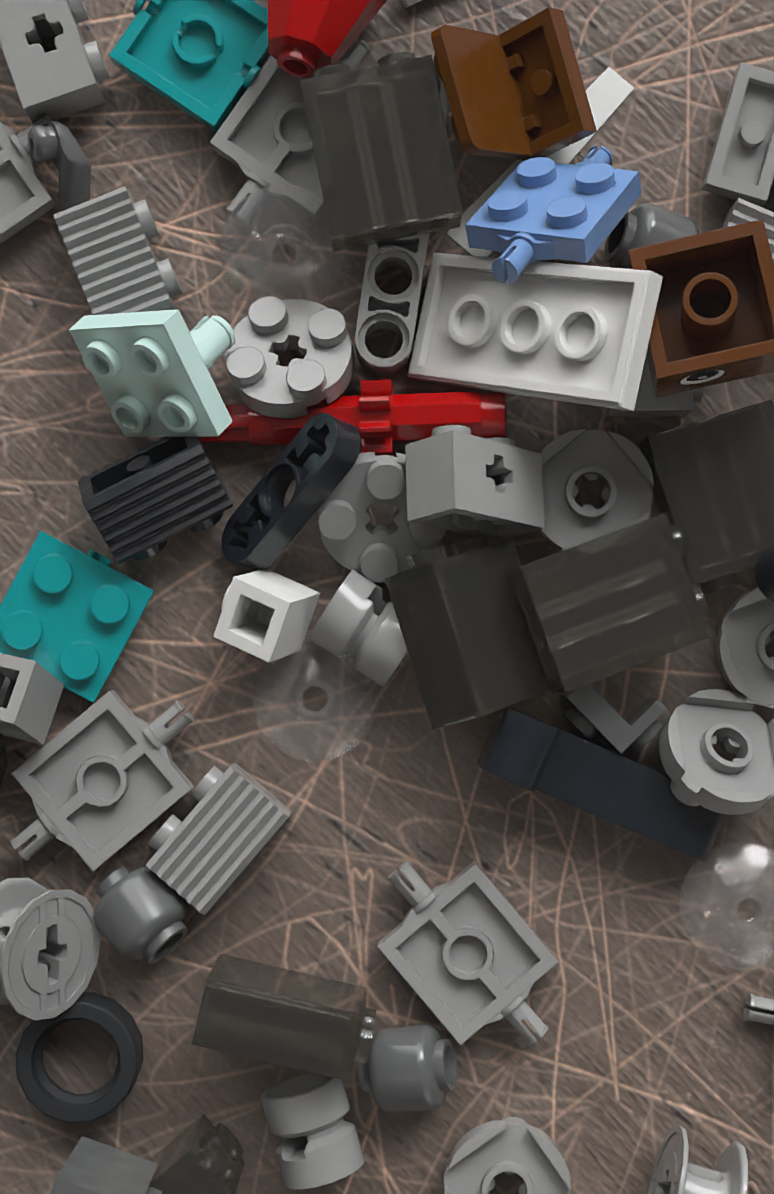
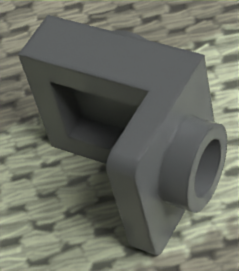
[561,678,667,753]

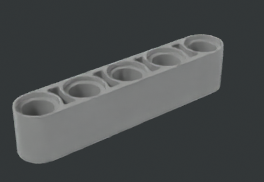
[355,56,449,376]

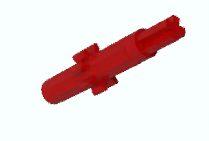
[200,379,507,457]

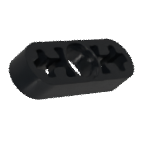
[221,413,361,571]

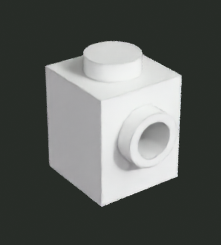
[213,569,320,663]

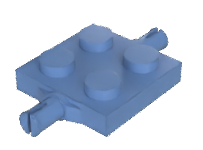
[465,145,641,284]

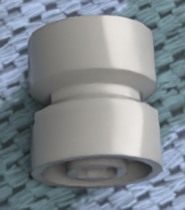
[308,570,428,687]
[260,1070,364,1190]

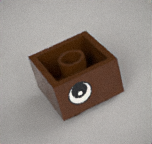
[629,219,774,398]

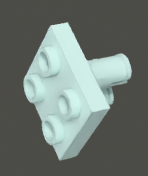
[69,309,235,437]

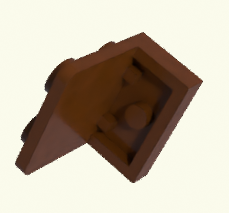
[431,7,597,161]

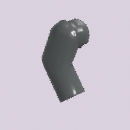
[27,121,91,211]

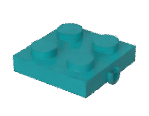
[109,0,270,133]
[0,531,155,703]

